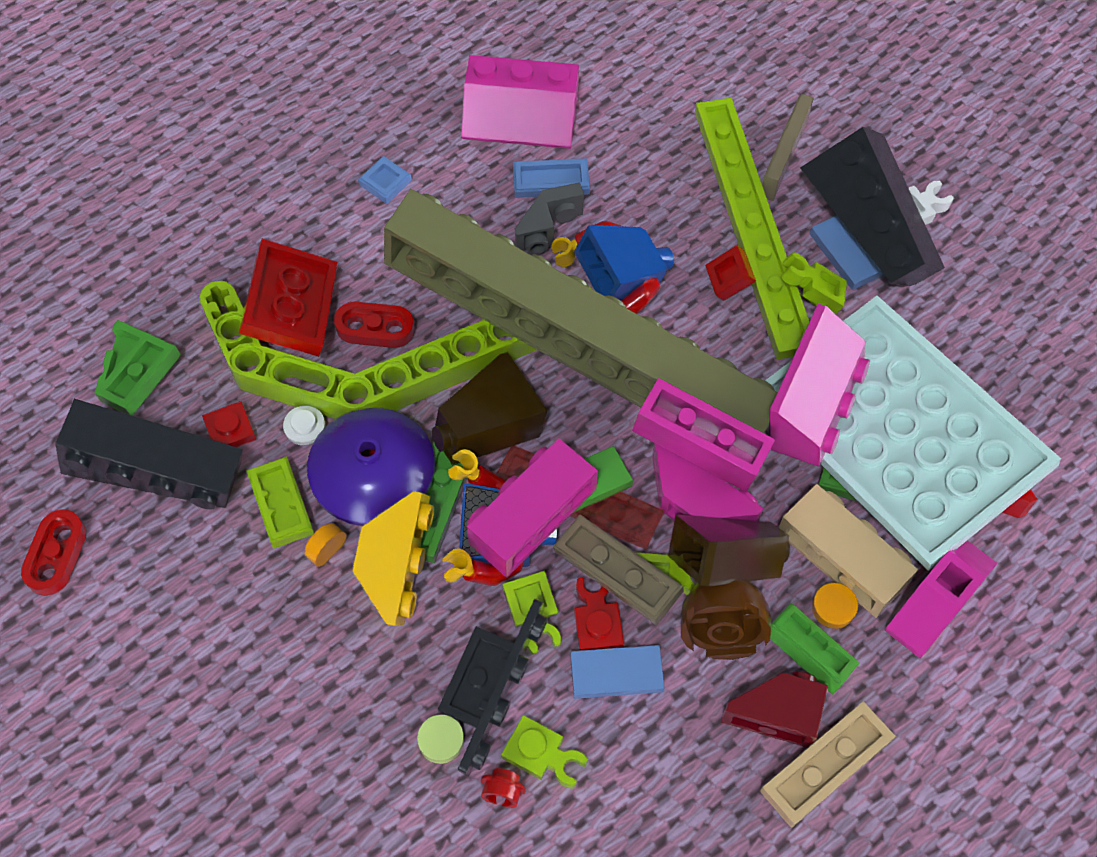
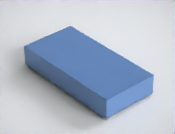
[513,158,590,198]
[809,215,884,290]
[570,645,664,699]

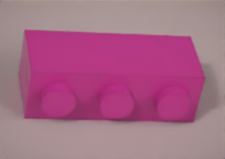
[632,378,775,492]
[467,439,598,578]

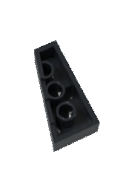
[800,127,945,286]
[55,398,243,510]

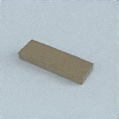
[762,94,814,201]
[553,515,684,625]

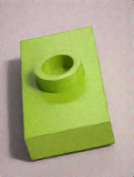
[246,456,314,549]

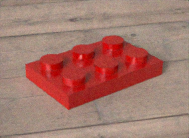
[238,238,338,357]

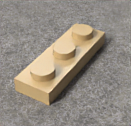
[760,701,896,828]

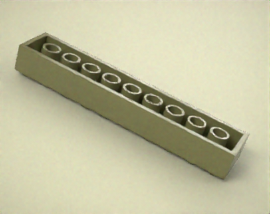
[384,188,778,433]

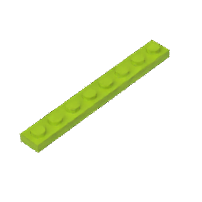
[695,97,810,360]

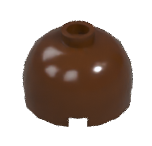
[681,580,771,660]

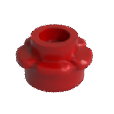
[481,768,526,808]

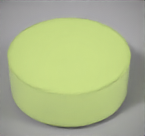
[417,715,464,764]

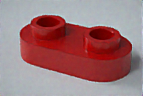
[334,301,415,348]
[21,509,86,596]

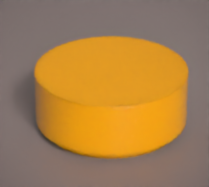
[304,523,346,567]
[812,583,858,629]

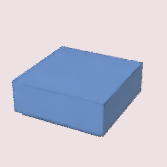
[358,156,412,204]

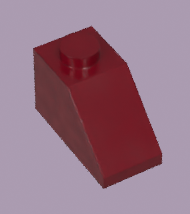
[721,672,828,748]

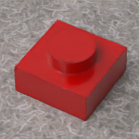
[705,245,756,301]
[202,401,256,447]

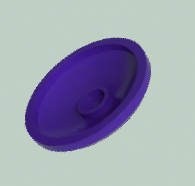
[307,408,435,526]

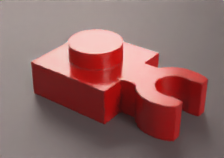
[574,577,624,651]

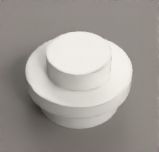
[283,406,325,445]

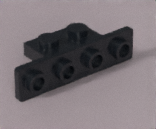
[437,599,548,777]

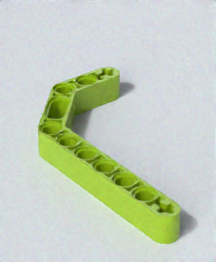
[199,281,592,419]

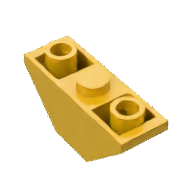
[352,491,434,626]

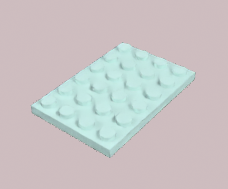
[765,296,1061,571]

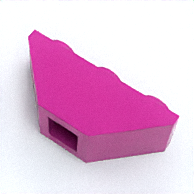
[652,443,764,521]
[885,540,998,659]

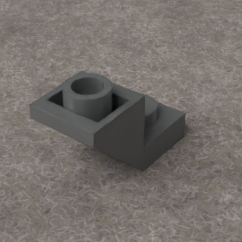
[515,182,584,255]

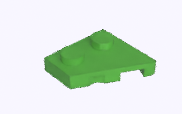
[95,320,181,416]

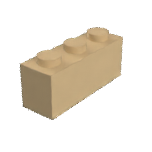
[779,484,918,618]

